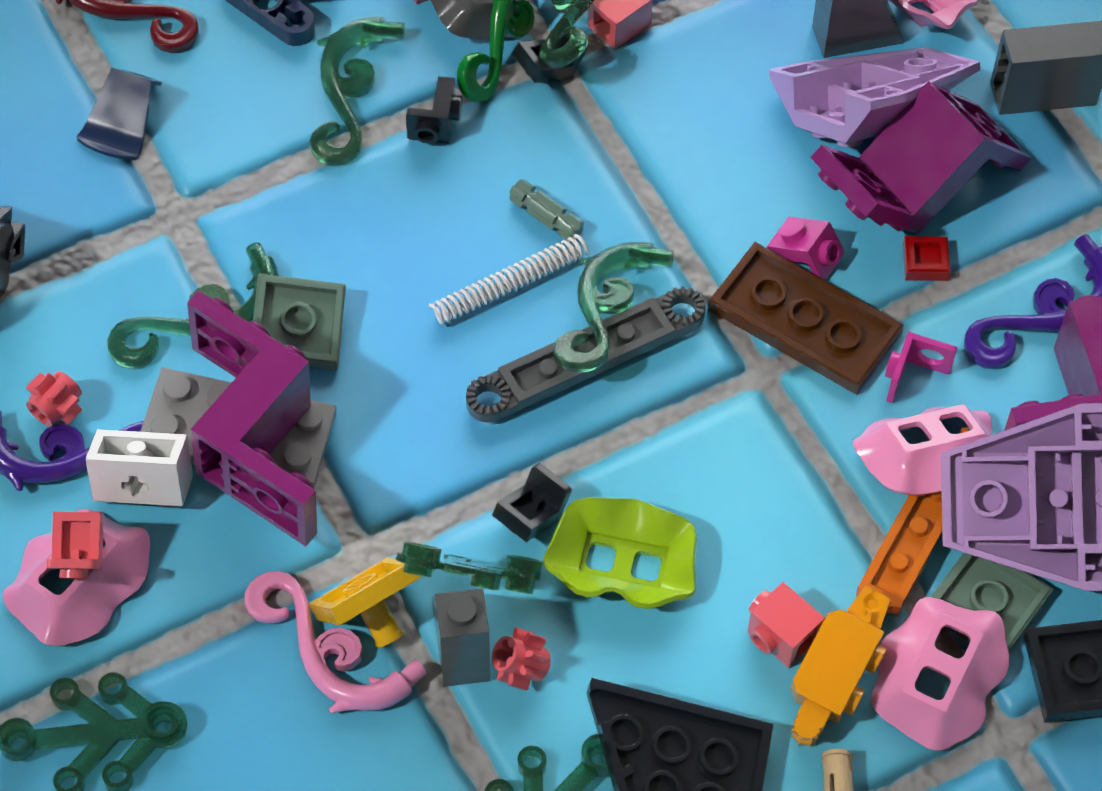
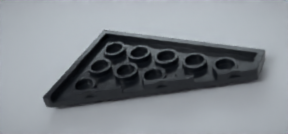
[586,678,774,791]

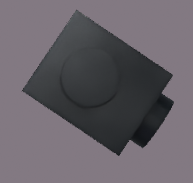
[513,21,587,83]
[406,76,463,144]
[492,463,572,543]

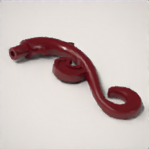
[56,0,199,53]

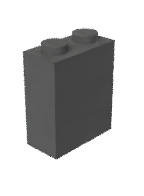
[990,20,1102,115]

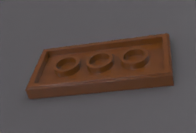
[707,242,904,395]

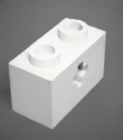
[85,429,193,506]

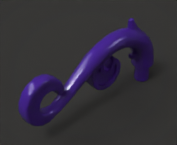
[964,234,1102,369]
[0,411,144,491]

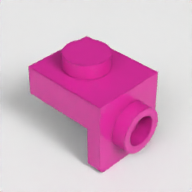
[767,217,844,280]

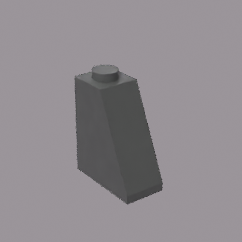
[812,0,903,58]
[432,588,490,687]

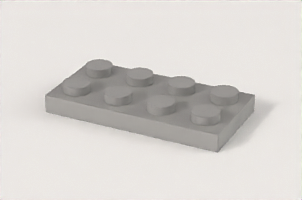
[140,367,336,489]

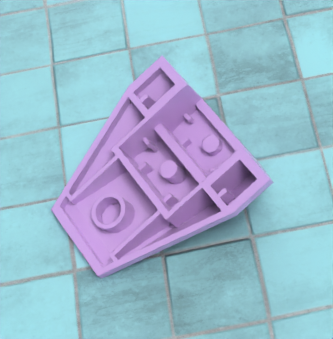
[769,47,980,147]
[941,403,1102,591]

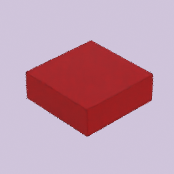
[903,236,950,281]

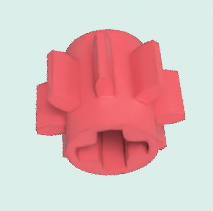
[26,371,82,427]
[492,627,551,691]

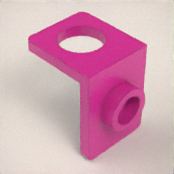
[885,332,957,403]

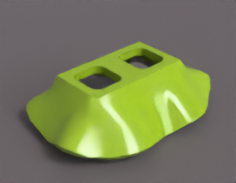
[543,497,697,609]

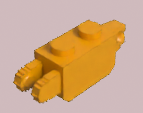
[791,586,890,747]

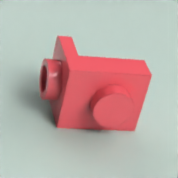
[46,512,104,579]

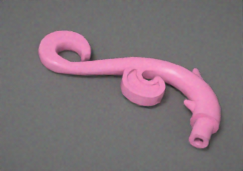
[245,571,427,713]

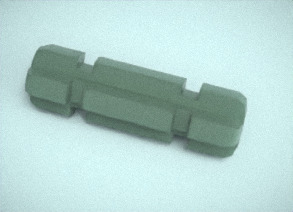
[509,179,584,242]

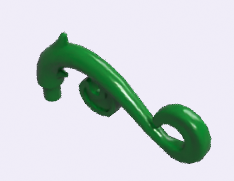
[457,0,564,102]

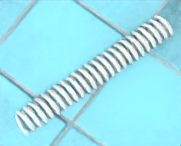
[428,234,590,326]

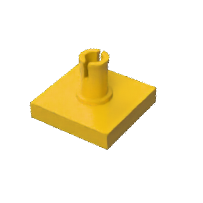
[308,557,421,648]

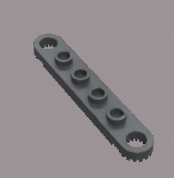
[466,286,705,422]

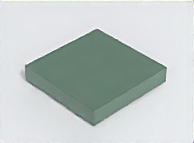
[253,274,346,371]
[931,553,1053,653]

